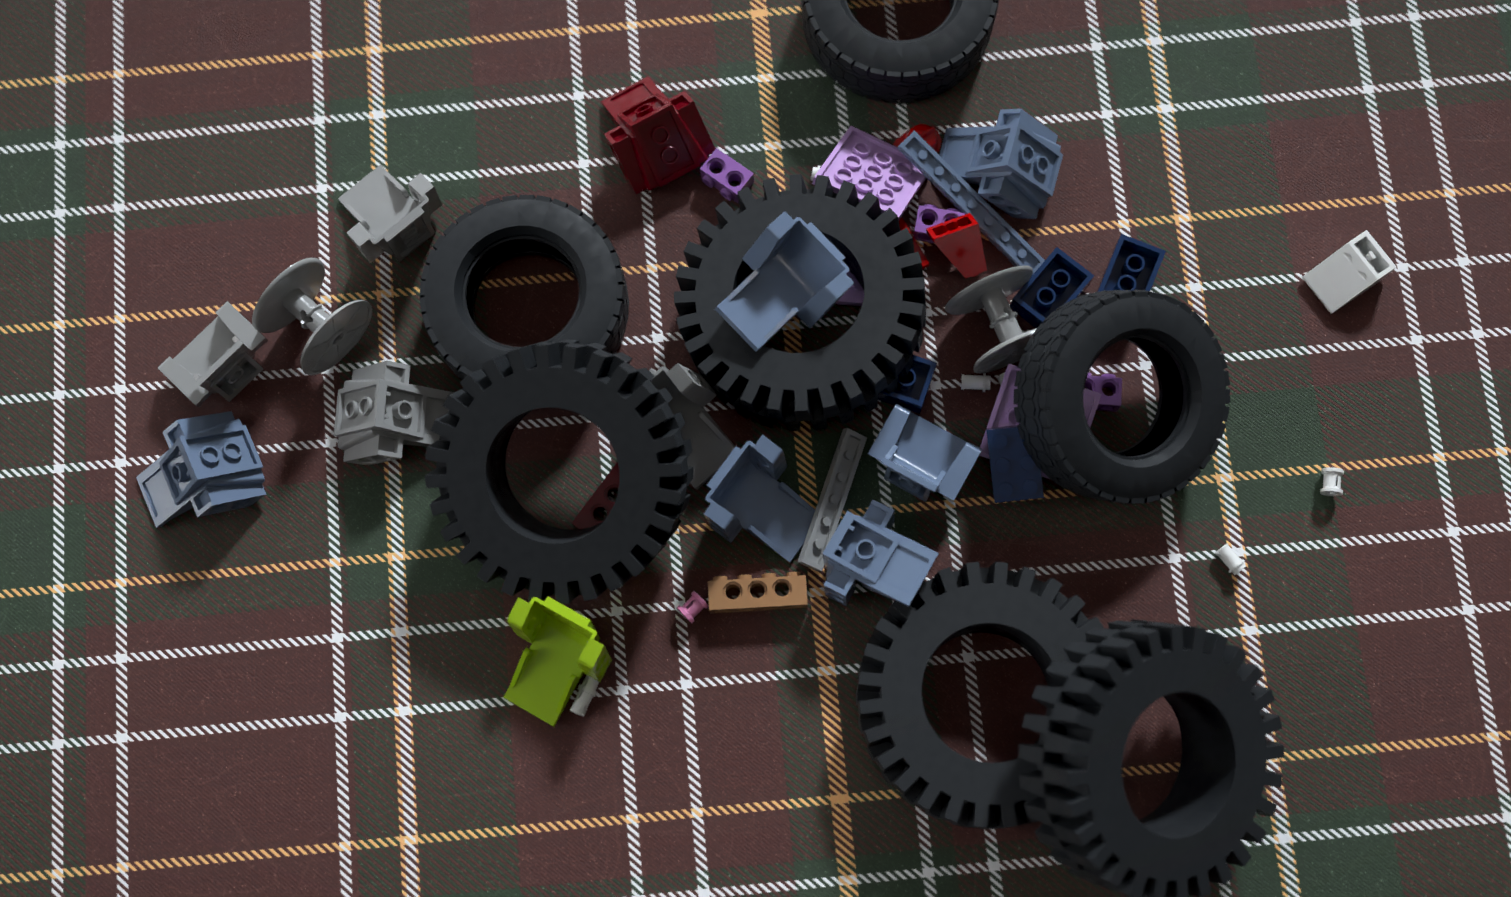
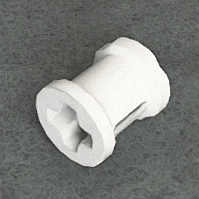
[1320,467,1344,496]

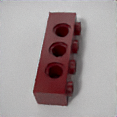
[572,462,620,530]

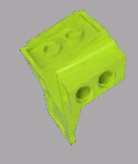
[503,596,612,727]

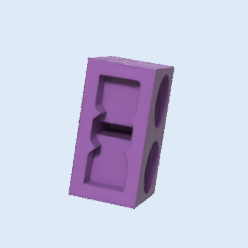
[700,148,754,203]
[913,204,965,243]
[1085,373,1122,412]

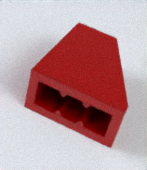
[926,213,987,279]

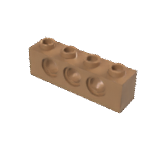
[708,572,808,614]

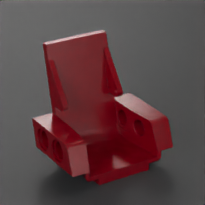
[601,76,715,195]

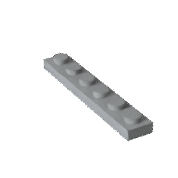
[798,428,867,571]

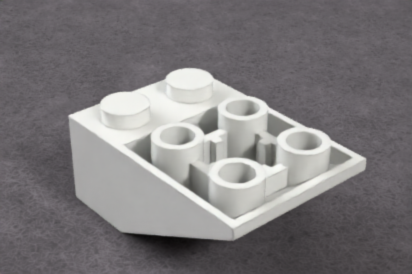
[1302,230,1396,314]

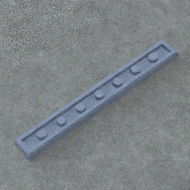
[897,131,1045,275]

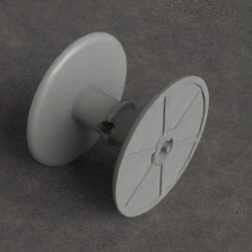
[252,258,372,375]
[945,265,1037,373]

